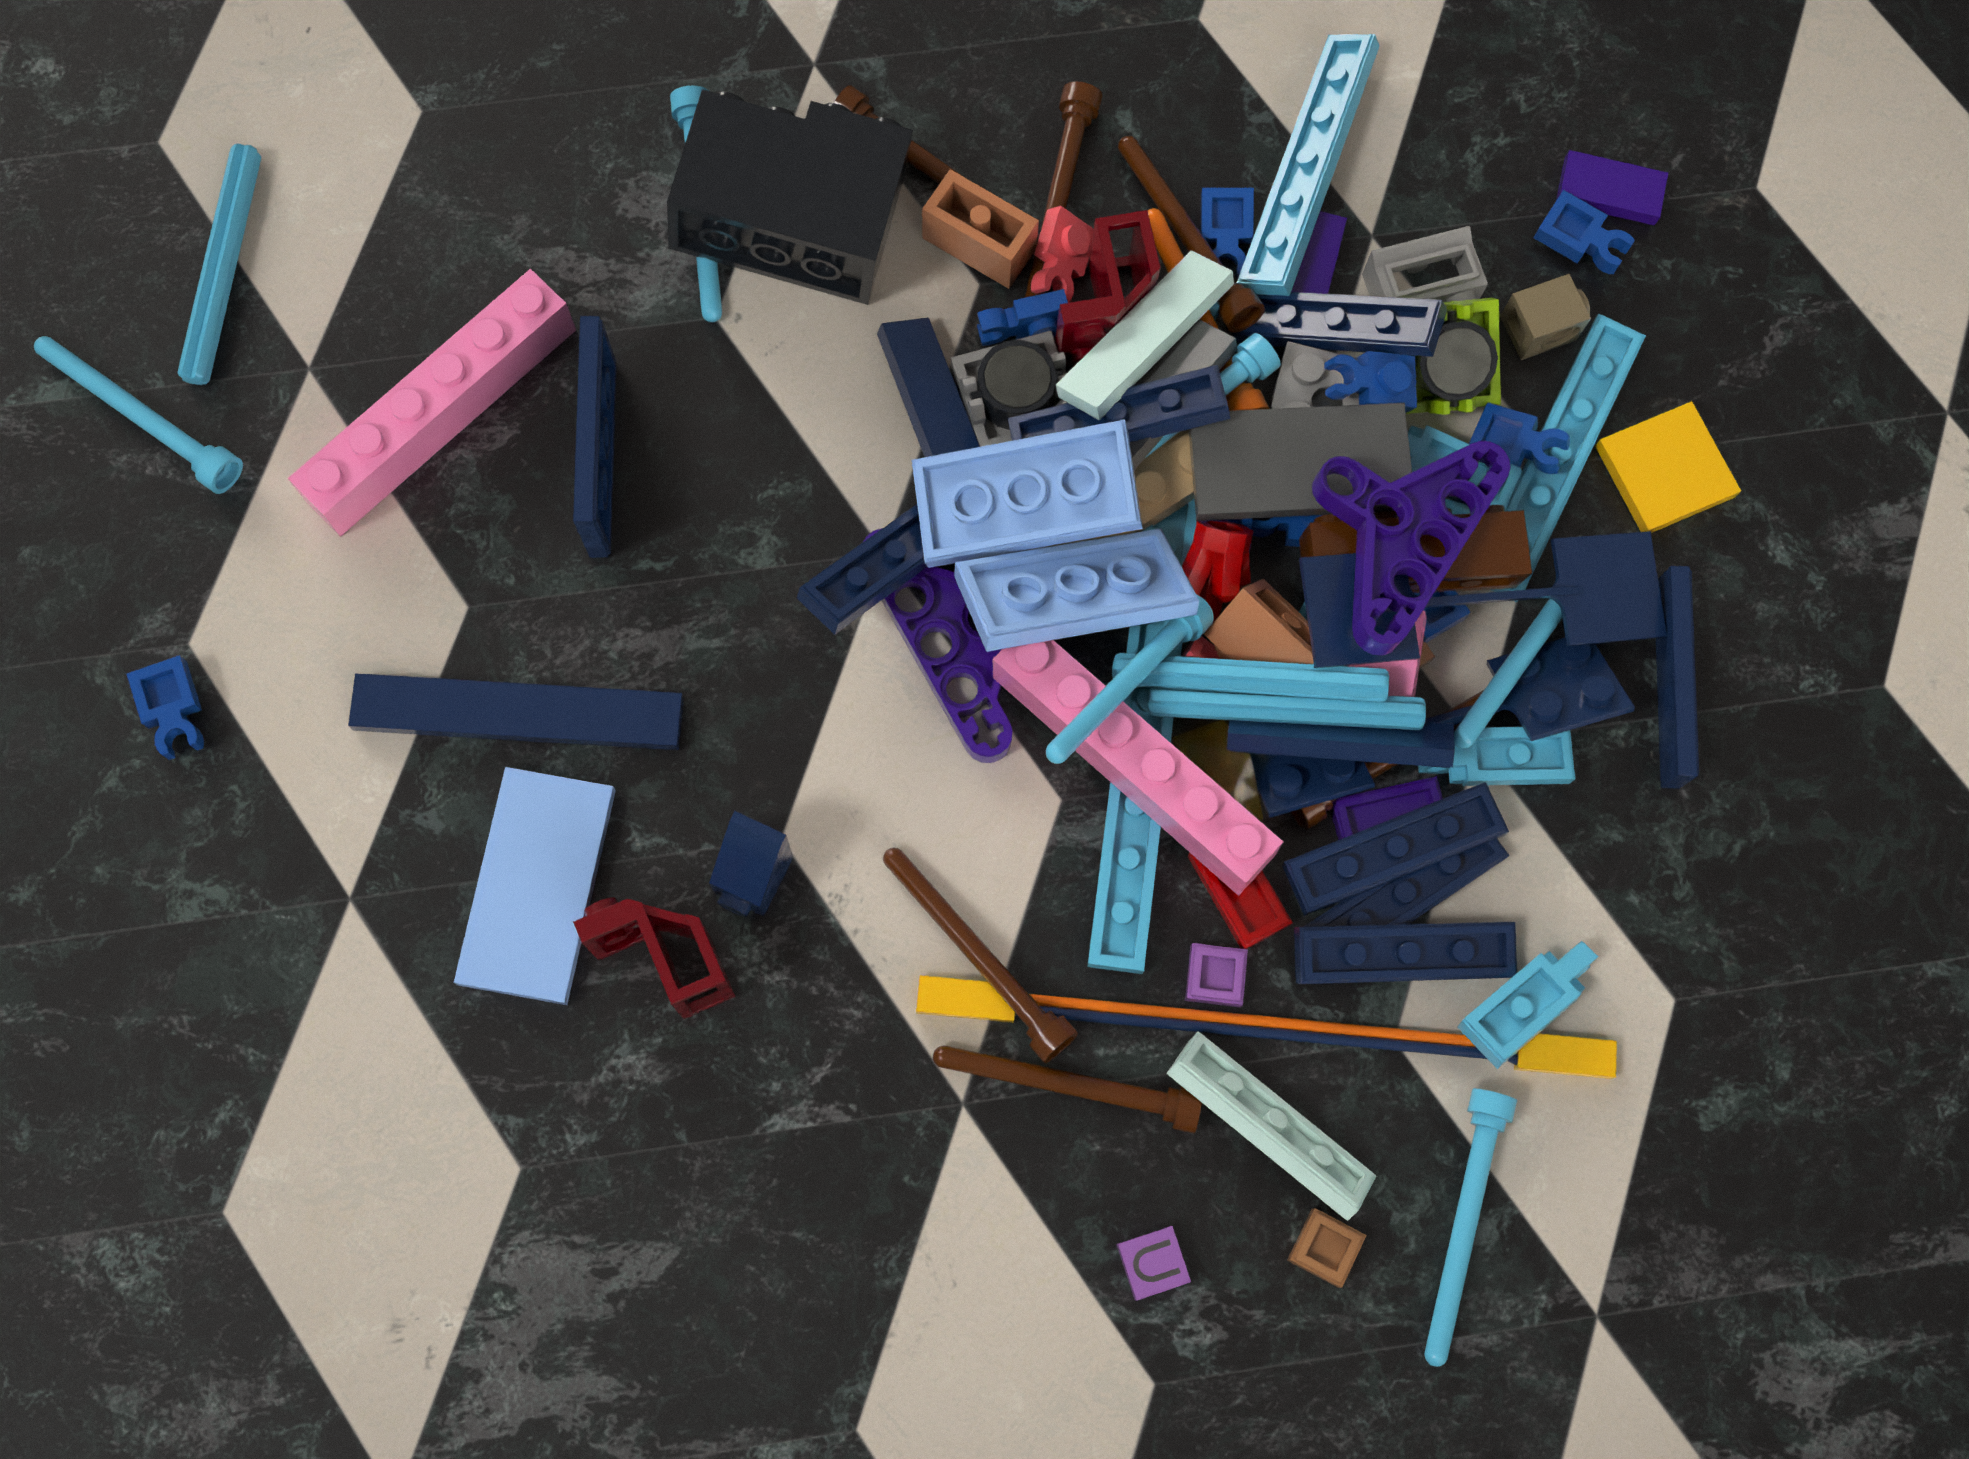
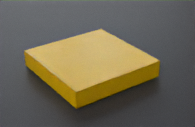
[1595,401,1741,533]

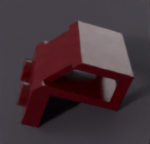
[1055,210,1161,367]
[573,897,736,1019]

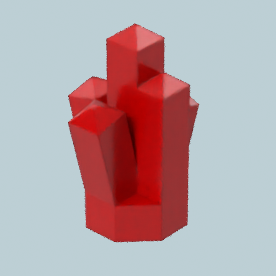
[1182,520,1253,628]

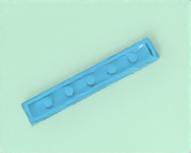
[1237,34,1380,296]
[1490,314,1646,602]

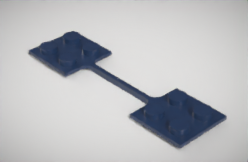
[1299,531,1667,668]
[1239,637,1635,818]

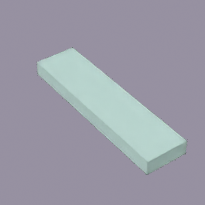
[1056,250,1234,420]
[1166,1031,1376,1221]

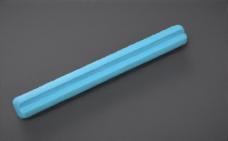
[178,143,261,385]
[1112,653,1389,702]
[1148,687,1426,730]

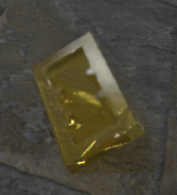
[1172,720,1264,821]

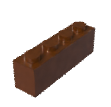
[1299,505,1532,593]

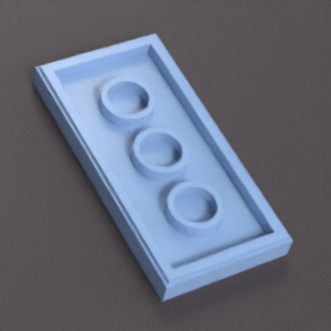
[912,419,1143,568]
[954,528,1199,652]
[454,767,616,1005]

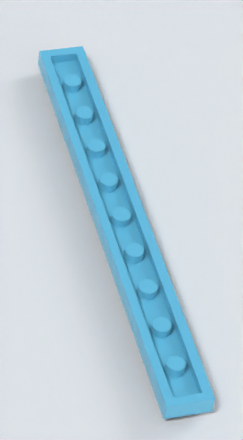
[1087,499,1197,974]

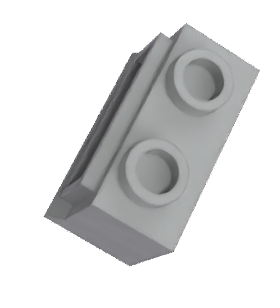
[1362,226,1488,302]

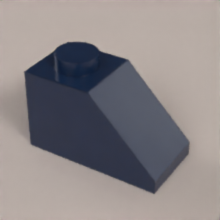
[709,811,793,917]

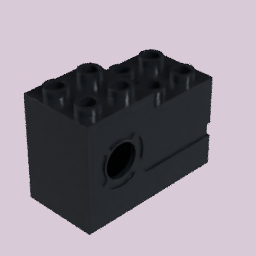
[667,89,913,305]

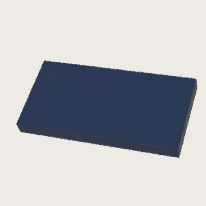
[573,316,616,558]

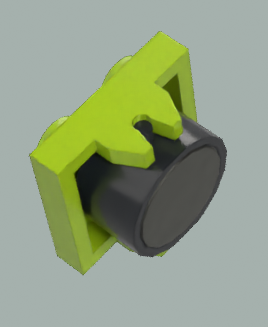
[1406,298,1501,415]

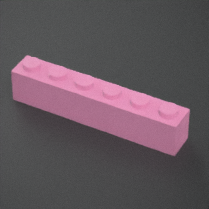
[288,269,576,537]
[993,640,1283,896]

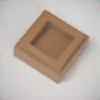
[1287,1208,1367,1288]

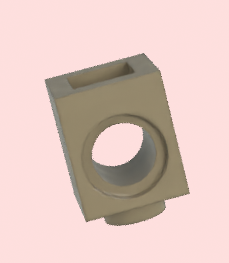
[1500,274,1591,360]

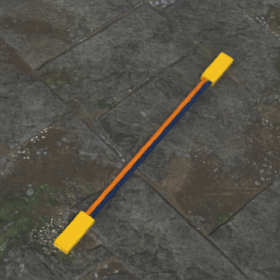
[916,975,1617,1079]

